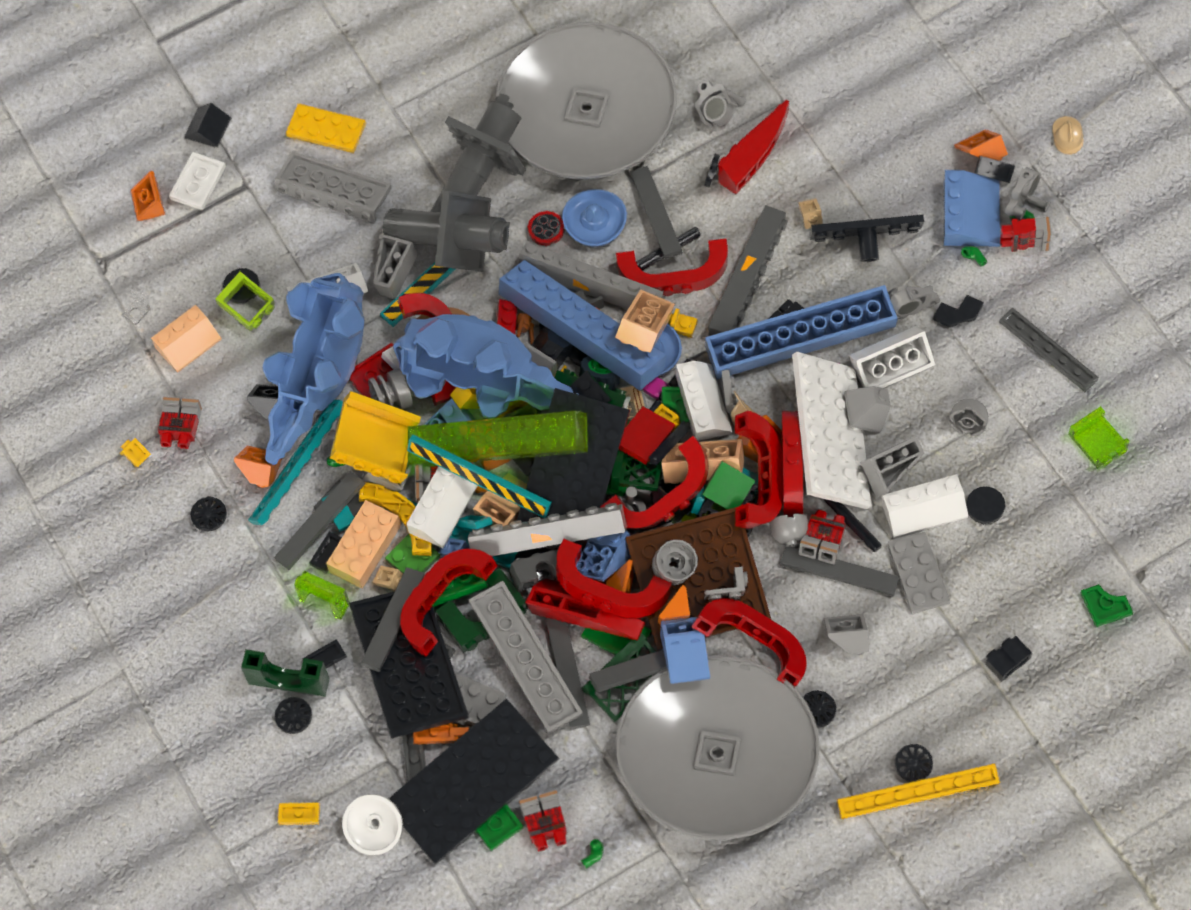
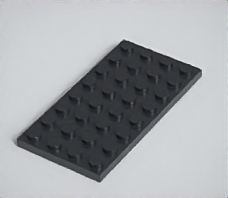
[517,388,630,553]
[349,591,469,739]
[388,698,559,865]

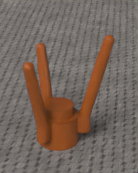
[515,313,534,345]

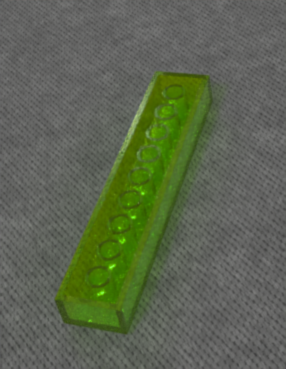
[408,411,588,466]

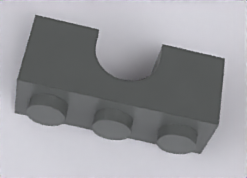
[509,547,559,592]

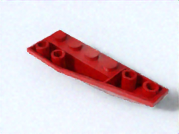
[718,99,789,195]
[526,579,645,641]

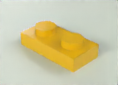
[278,803,320,825]

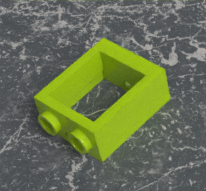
[215,272,275,331]

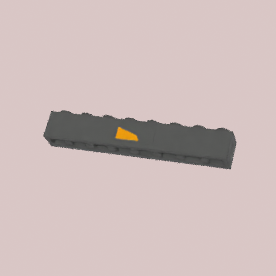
[708,205,788,336]

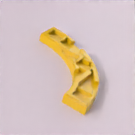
[359,482,432,556]

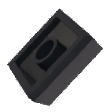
[184,103,231,148]

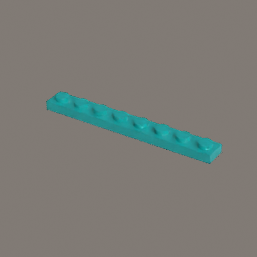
[248,400,343,525]

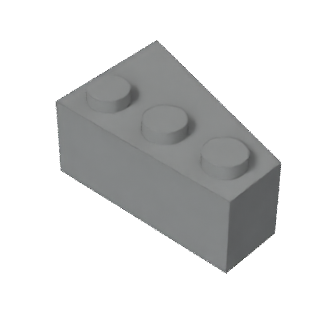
[373,234,418,299]
[860,436,925,498]

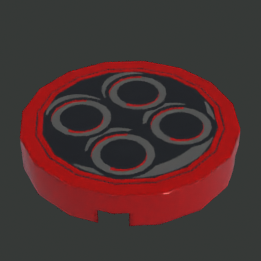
[528,211,565,246]

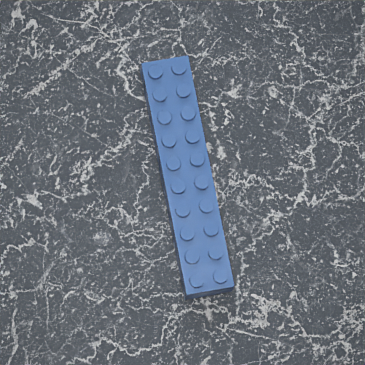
[499,260,666,391]
[705,285,898,380]

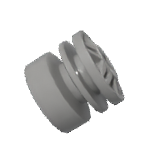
[368,368,413,409]
[652,540,698,586]

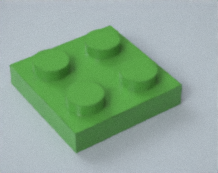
[385,534,440,574]

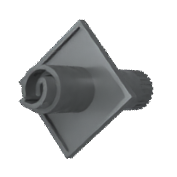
[430,93,526,212]
[383,191,510,272]

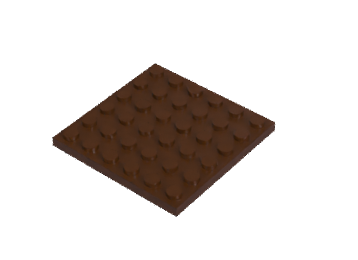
[626,508,771,651]

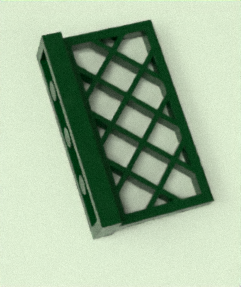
[611,419,662,491]
[581,633,657,722]

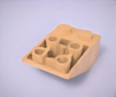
[473,473,527,527]

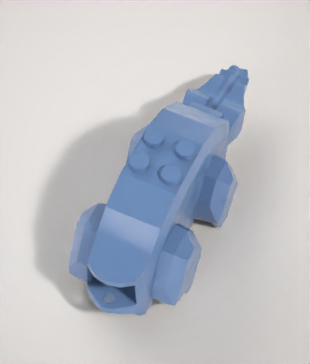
[262,273,365,465]
[393,314,579,419]

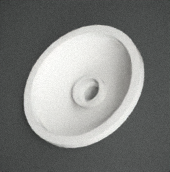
[342,794,403,855]

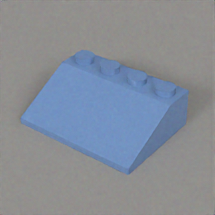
[944,170,1000,247]

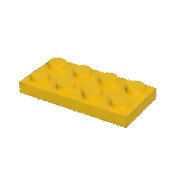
[286,103,366,153]

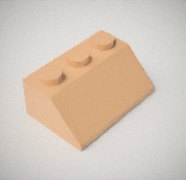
[151,305,222,373]

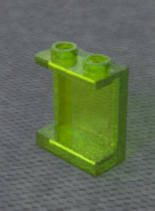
[1068,406,1130,469]
[294,571,350,620]

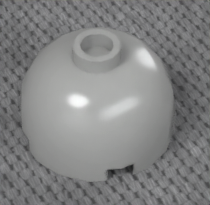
[949,399,989,436]
[769,514,808,547]

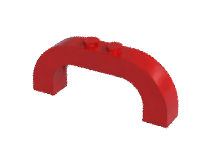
[616,238,728,296]
[398,293,456,406]
[735,411,783,529]
[782,411,803,517]
[600,436,709,530]
[556,539,672,618]
[400,549,497,657]
[691,598,807,688]

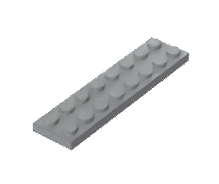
[469,581,583,734]

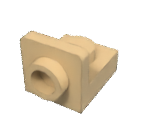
[798,199,823,229]
[373,566,403,591]

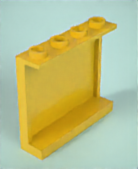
[330,391,421,484]

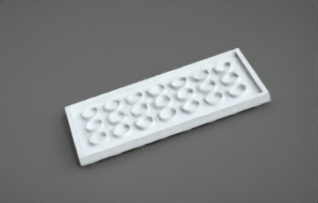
[792,352,872,509]

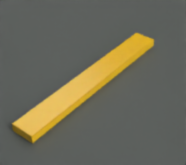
[836,763,1000,819]

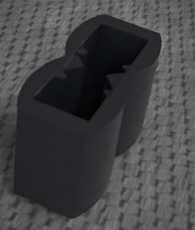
[985,636,1032,682]

